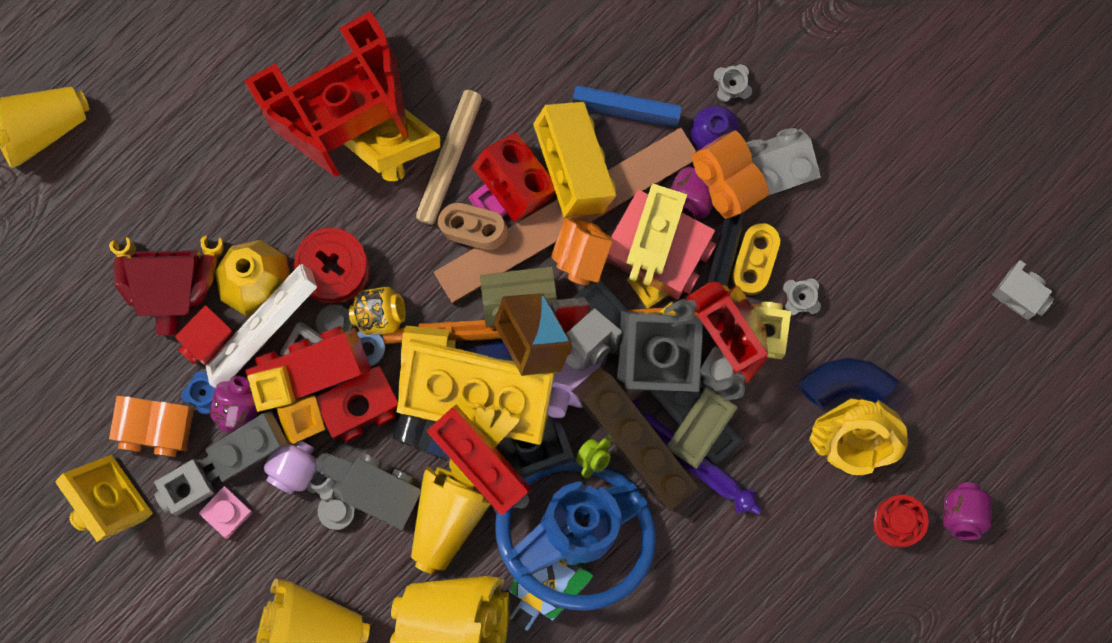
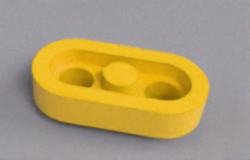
[732,223,780,295]

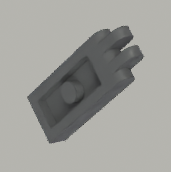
[198,411,288,482]

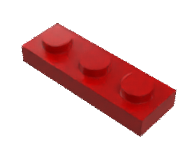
[426,404,532,516]

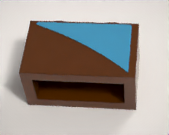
[494,293,572,376]

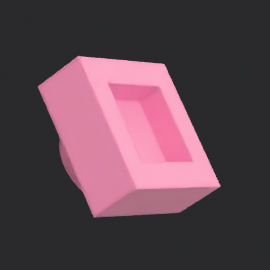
[199,486,252,539]

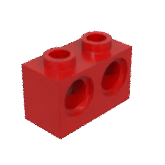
[472,132,556,223]

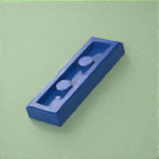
[573,85,682,128]

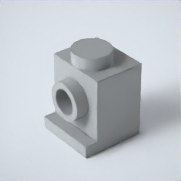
[992,260,1054,320]
[566,308,622,372]
[699,346,735,398]
[154,459,217,516]

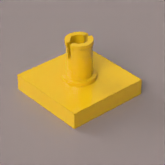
[344,108,440,181]
[55,454,153,542]

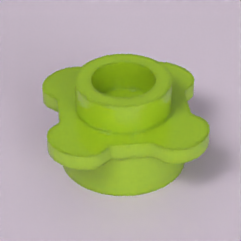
[576,438,611,478]

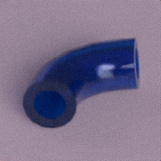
[796,357,900,409]

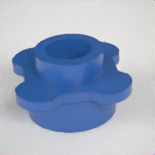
[181,371,215,415]

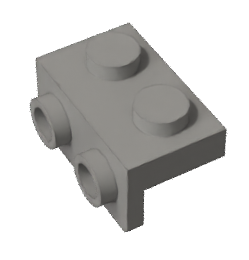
[747,128,821,195]

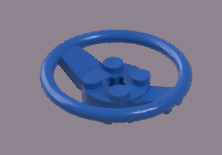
[495,457,656,611]

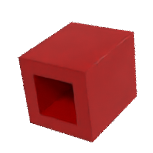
[175,305,235,366]

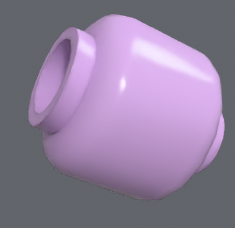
[264,440,317,495]

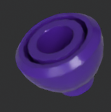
[690,106,740,149]

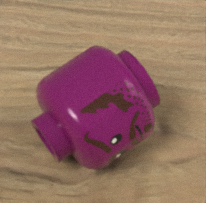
[670,167,713,220]
[210,376,258,433]
[943,482,992,540]

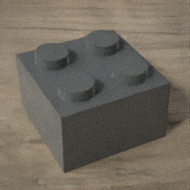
[617,311,703,392]

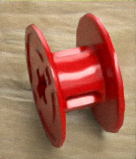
[294,228,370,305]

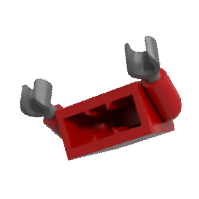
[664,282,768,401]

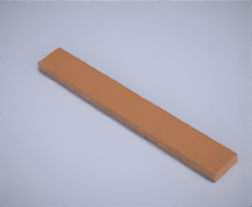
[434,128,696,305]

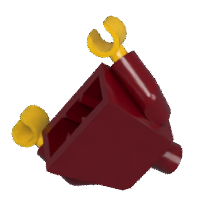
[109,235,224,335]

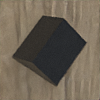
[495,414,575,478]

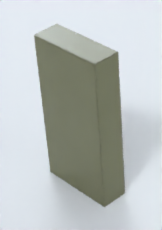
[667,387,738,469]

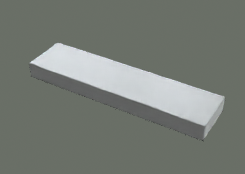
[206,264,317,388]

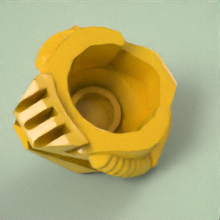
[809,398,908,475]

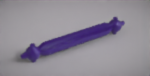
[632,399,762,515]

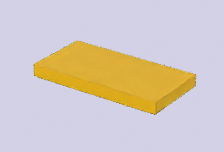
[397,339,555,445]

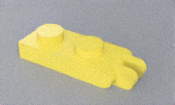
[626,183,687,286]

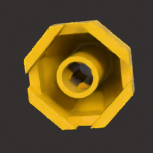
[215,240,291,318]

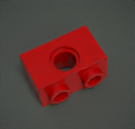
[315,366,398,443]

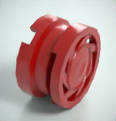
[872,494,929,548]

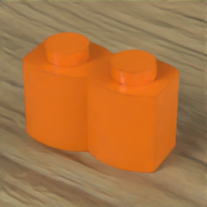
[692,130,769,219]
[551,217,613,285]
[109,396,194,457]

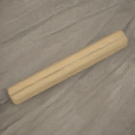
[416,90,482,225]

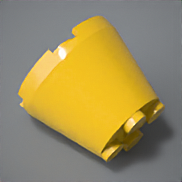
[390,576,509,643]
[256,579,370,643]

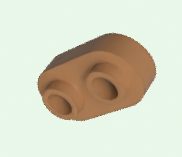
[438,203,508,250]

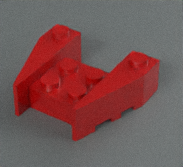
[244,11,409,177]

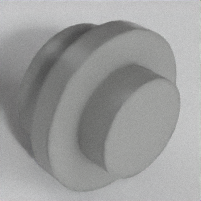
[318,495,355,530]

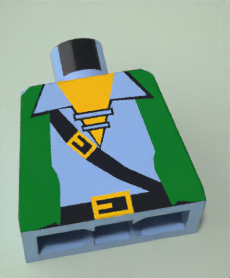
[509,559,593,631]

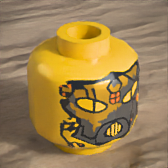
[349,287,406,335]

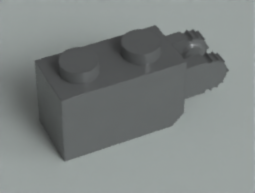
[315,453,421,530]

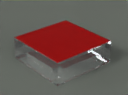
[550,297,590,333]

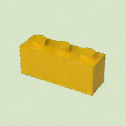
[533,102,616,218]

